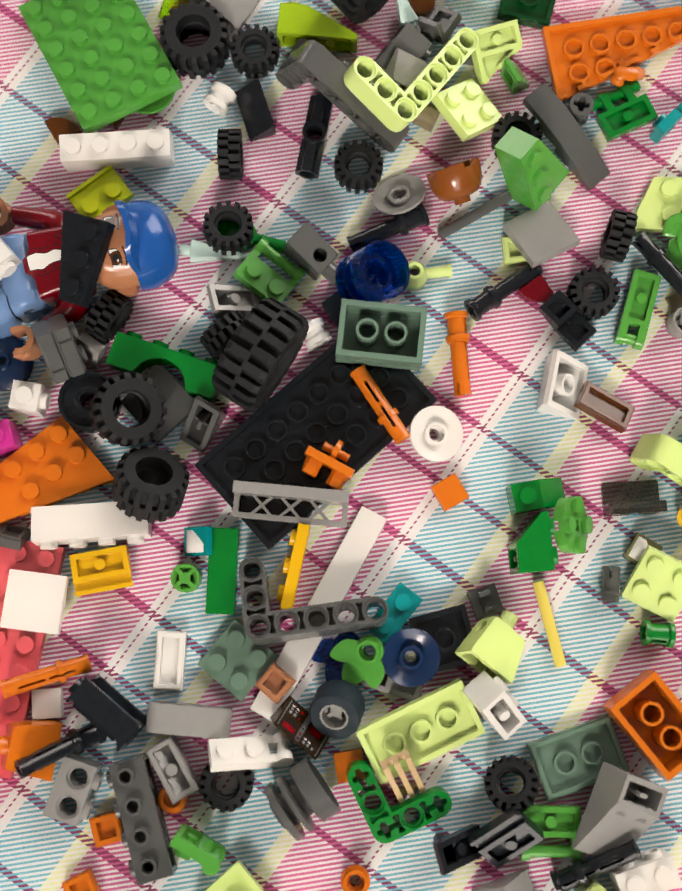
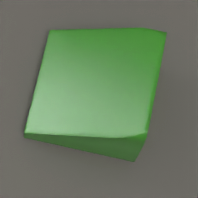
[500,58,530,94]

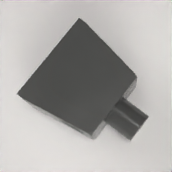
[283,221,344,285]

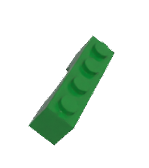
[106,331,219,404]

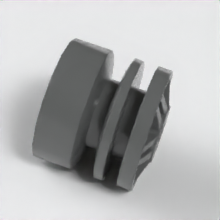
[263,757,341,841]

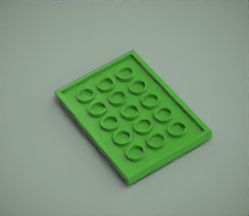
[18,0,183,133]

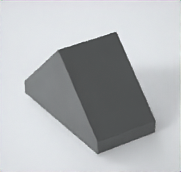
[179,395,226,452]

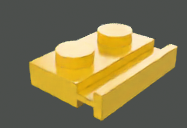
[69,545,134,597]

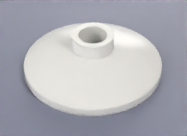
[409,406,463,462]

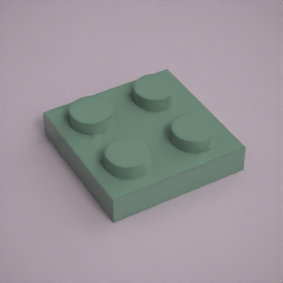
[198,619,279,702]

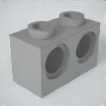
[43,754,104,827]

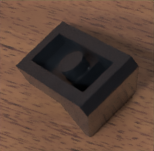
[433,824,482,875]

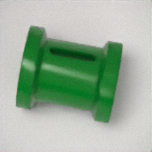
[640,619,676,648]

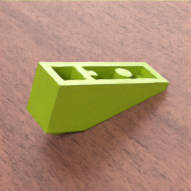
[277,2,358,53]

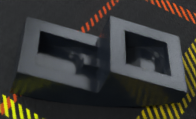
[539,290,597,352]

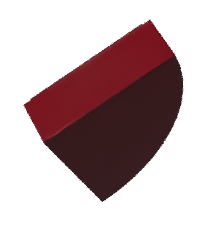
[517,275,554,303]

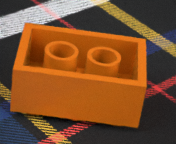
[602,669,682,781]

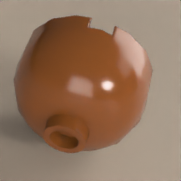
[426,157,482,206]

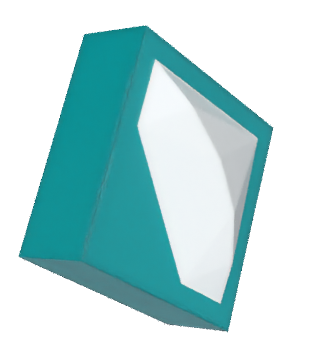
[184,526,213,556]

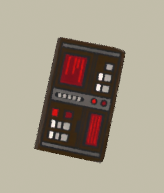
[270,695,330,760]

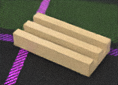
[380,749,426,804]

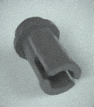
[599,566,622,603]

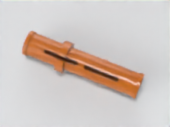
[350,365,411,445]
[0,653,92,699]

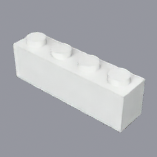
[59,128,175,172]
[31,502,152,550]

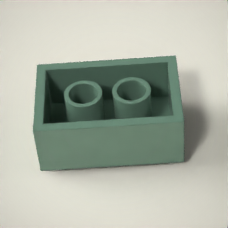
[335,298,427,371]

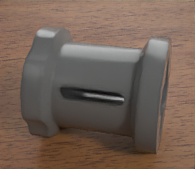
[567,93,594,126]

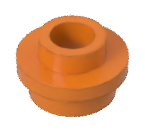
[341,864,370,891]

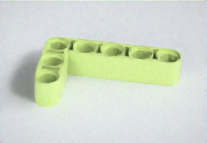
[343,27,479,132]

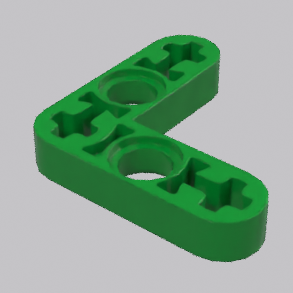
[346,760,452,844]

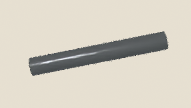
[437,191,512,240]

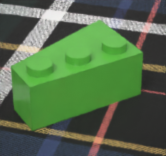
[494,126,570,211]

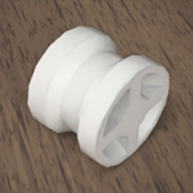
[203,81,237,116]
[305,317,332,351]

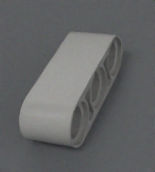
[145,701,232,739]

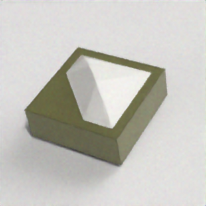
[622,532,663,565]

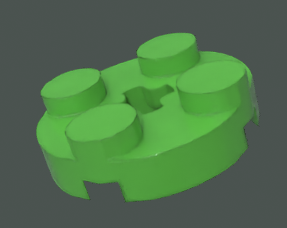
[553,496,593,554]

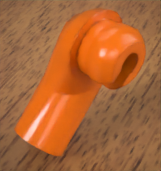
[610,67,646,87]

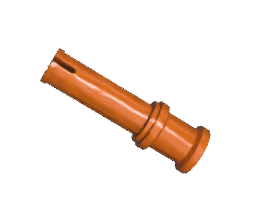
[443,310,472,397]

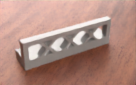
[232,480,350,528]

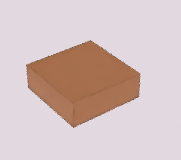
[255,662,296,704]

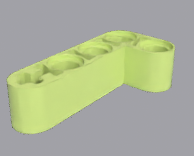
[629,434,682,486]

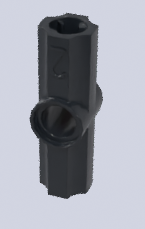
[295,93,333,180]

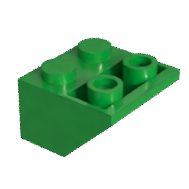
[507,511,558,575]

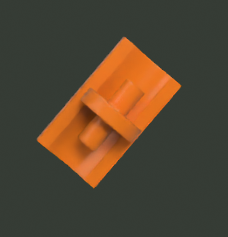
[302,440,355,490]

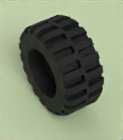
[211,298,309,411]

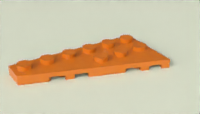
[541,5,682,103]
[0,416,114,525]

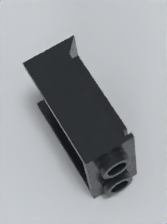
[66,674,147,752]

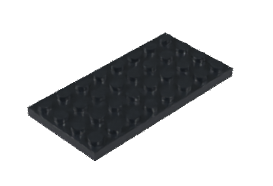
[194,341,437,550]

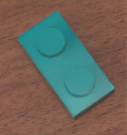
[369,582,423,643]

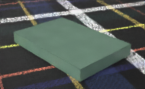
[526,714,631,802]

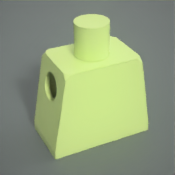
[455,610,525,684]

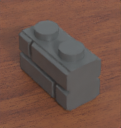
[30,314,88,384]

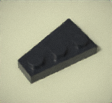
[59,210,115,309]

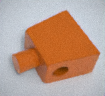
[0,719,63,781]

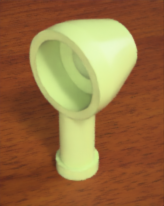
[400,262,452,290]

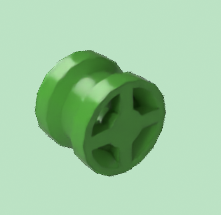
[170,563,202,593]

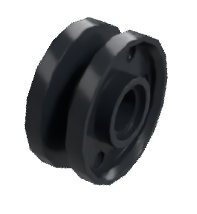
[58,371,122,434]

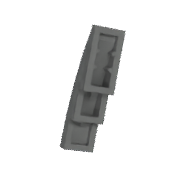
[522,82,610,191]

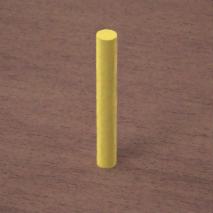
[533,580,567,667]

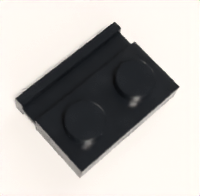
[469,806,544,869]

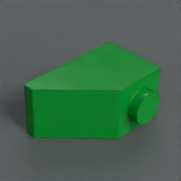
[505,478,565,516]

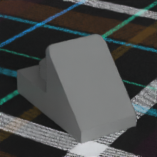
[206,284,259,319]

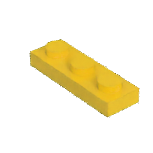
[276,523,311,609]

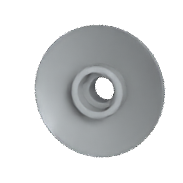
[372,174,426,215]

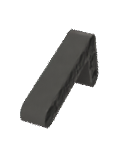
[275,40,410,153]
[238,557,388,645]

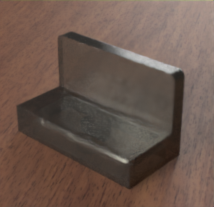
[601,480,668,517]

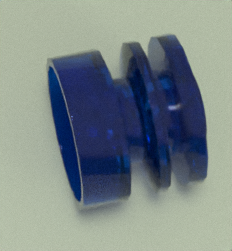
[335,240,410,303]

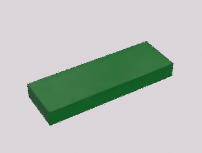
[205,528,239,615]

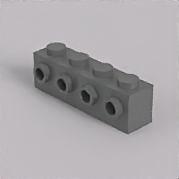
[106,753,177,886]

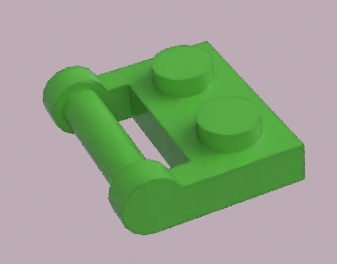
[233,237,307,303]
[519,804,581,861]
[169,823,226,876]

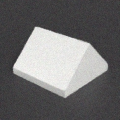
[536,349,589,420]

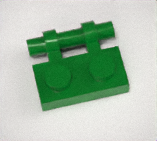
[592,81,658,142]

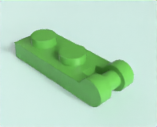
[613,269,662,351]

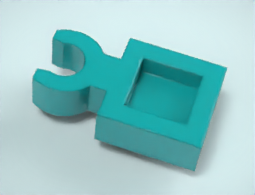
[649,102,682,144]

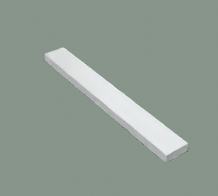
[250,506,387,721]

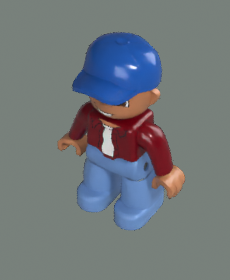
[0,198,179,361]

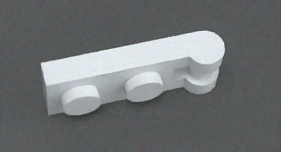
[207,732,294,772]

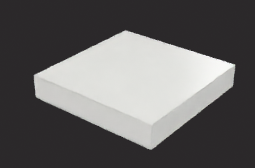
[0,569,69,635]

